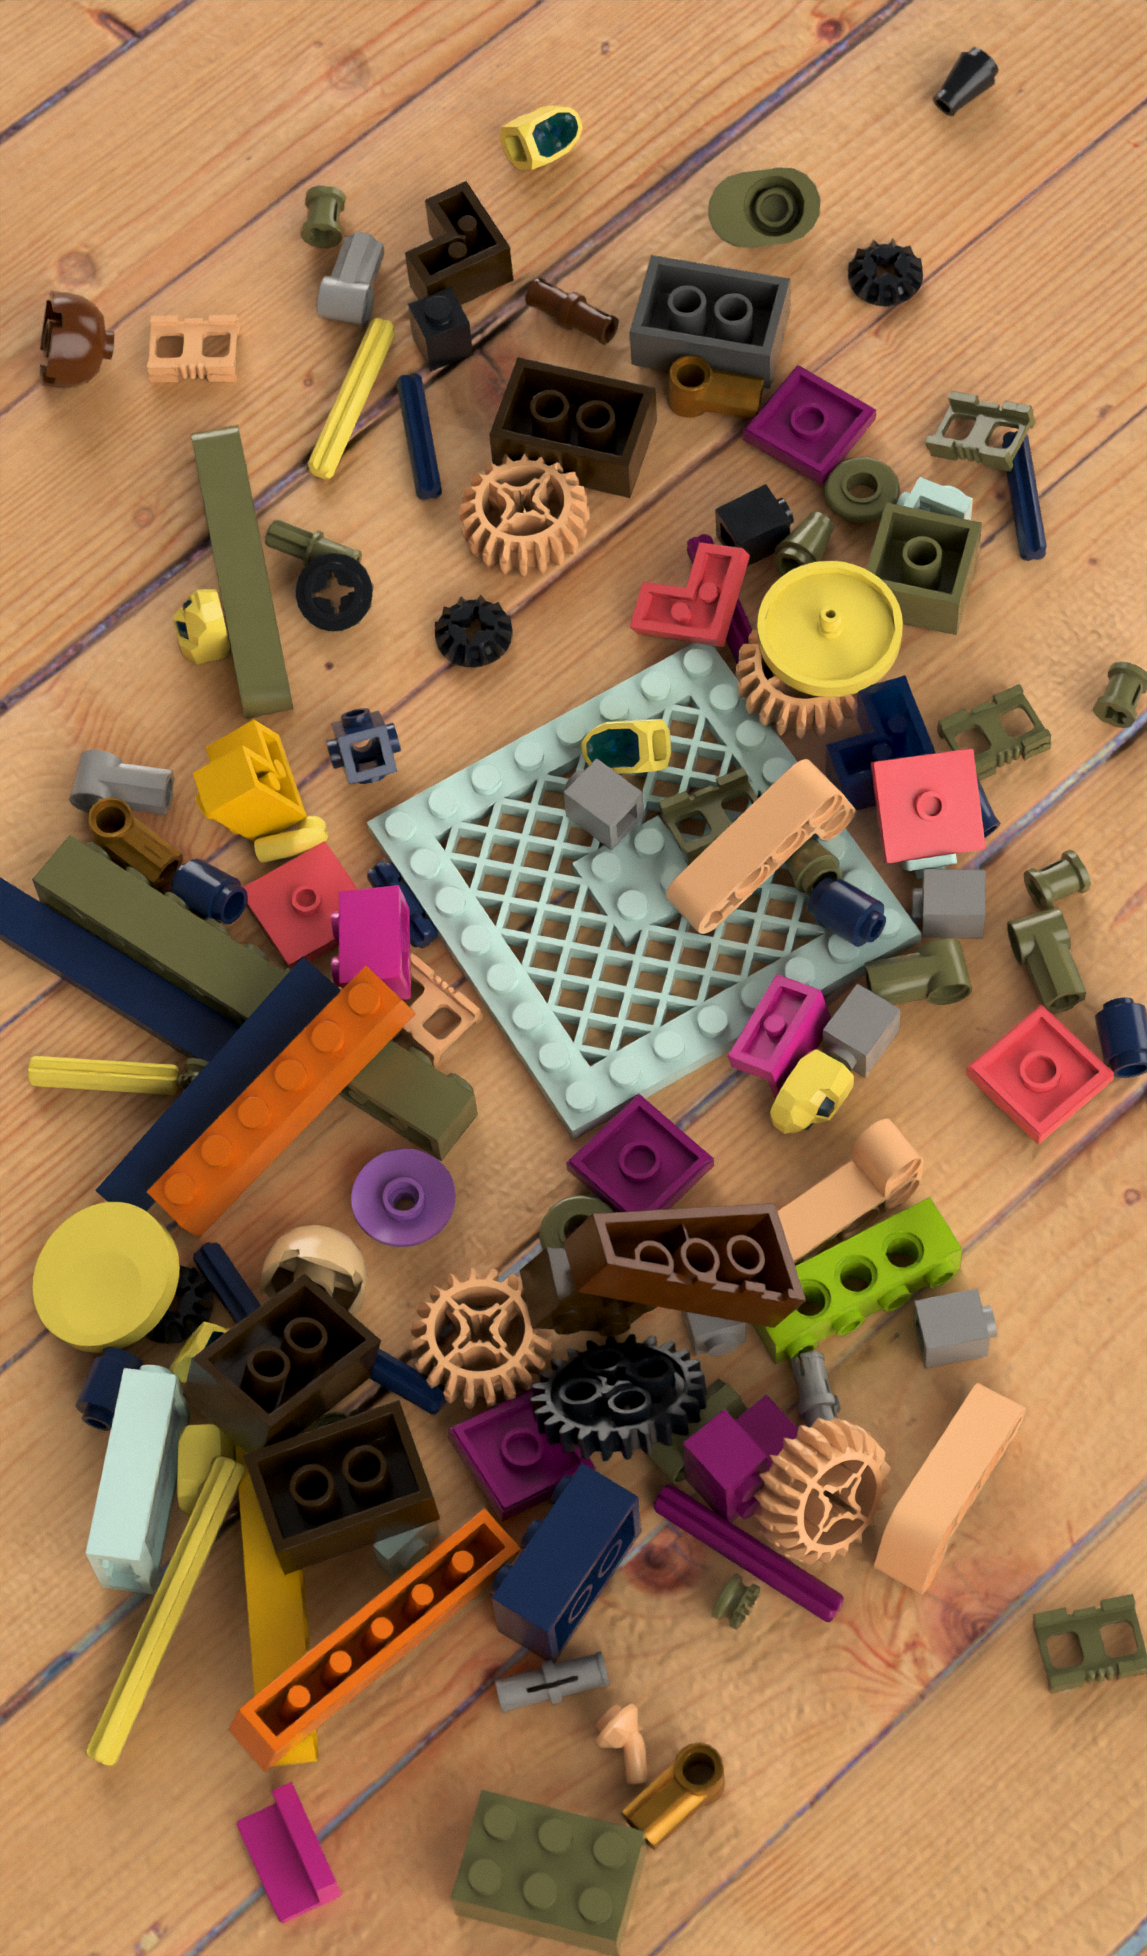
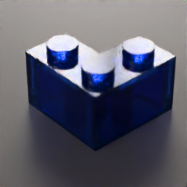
[825,675,936,811]

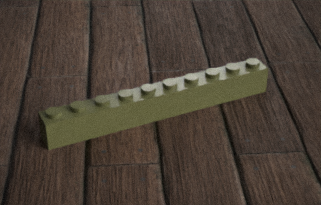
[32,835,478,1161]

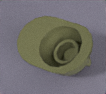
[708,167,821,248]

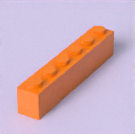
[147,966,416,1238]
[228,1508,521,1772]

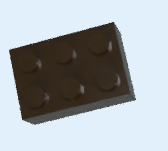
[489,357,657,498]
[183,1273,381,1453]
[243,1400,440,1575]

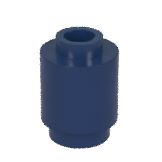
[171,859,248,924]
[808,878,886,947]
[1095,997,1147,1078]
[75,1347,143,1431]

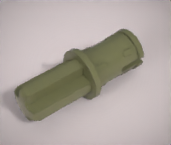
[265,520,362,573]

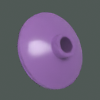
[351,1148,456,1247]

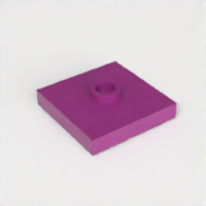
[743,365,876,486]
[566,1094,714,1212]
[448,1389,596,1522]

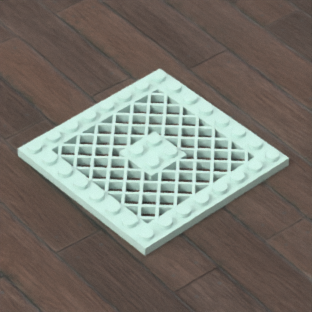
[367,643,921,1140]

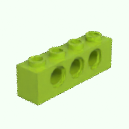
[752,1197,962,1364]

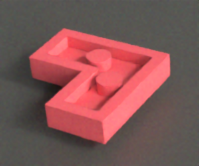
[630,542,750,647]

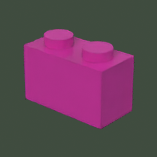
[331,885,411,1000]

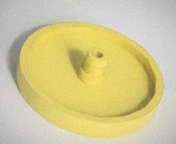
[757,561,903,697]
[32,1202,180,1353]

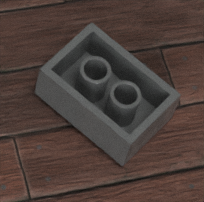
[630,255,790,389]

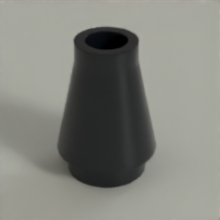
[933,47,999,116]

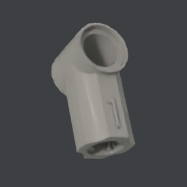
[317,231,385,326]
[69,750,175,815]

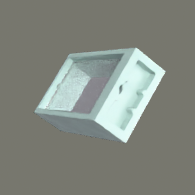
[85,1365,191,1594]

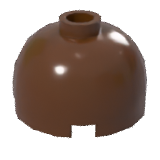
[40,291,114,388]

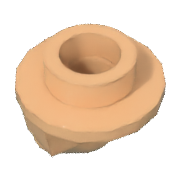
[595,1703,648,1784]

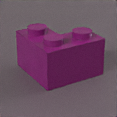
[683,1394,798,1523]

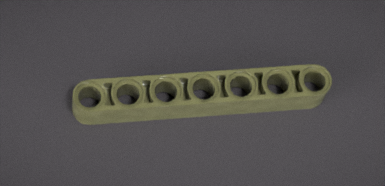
[191,425,293,719]

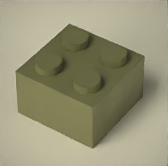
[866,502,982,635]

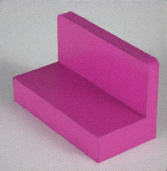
[727,974,831,1099]
[237,1782,342,1923]

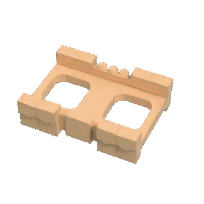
[147,315,240,383]
[399,953,483,1067]

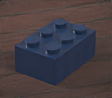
[490,1463,642,1663]

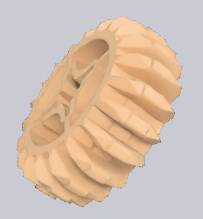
[459,453,590,578]
[735,629,867,740]
[409,1267,553,1410]
[754,1417,891,1565]

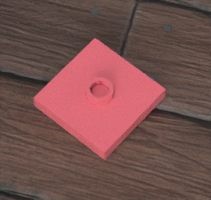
[871,748,986,863]
[243,841,358,969]
[966,1004,1114,1145]

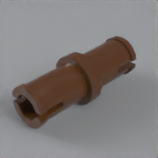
[525,277,619,345]

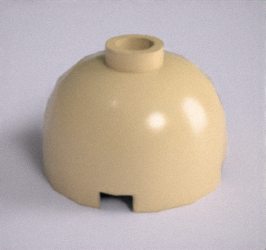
[259,1225,367,1316]

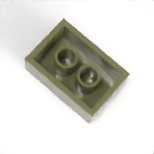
[451,1790,647,1956]

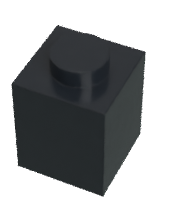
[408,287,473,372]
[715,484,794,567]

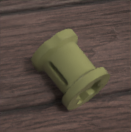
[301,185,346,248]
[1093,662,1147,728]
[1024,850,1091,911]

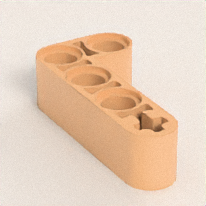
[665,759,855,934]
[777,1119,923,1266]
[874,1383,1026,1594]

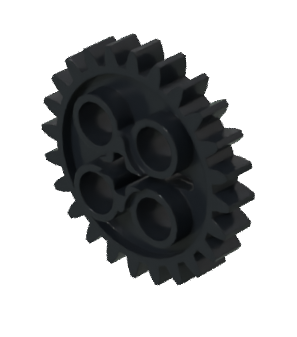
[531,1334,707,1461]

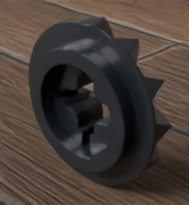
[848,239,923,306]
[296,553,374,631]
[435,595,513,668]
[145,1265,213,1344]

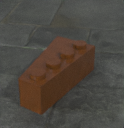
[563,1203,806,1328]

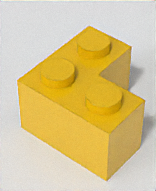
[192,719,307,843]

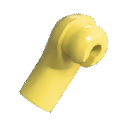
[254,816,329,863]

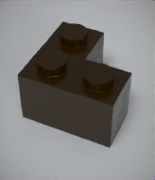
[405,181,514,305]
[519,1247,657,1337]

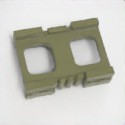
[925,391,1036,472]
[937,684,1051,781]
[659,768,758,866]
[1033,1594,1147,1693]

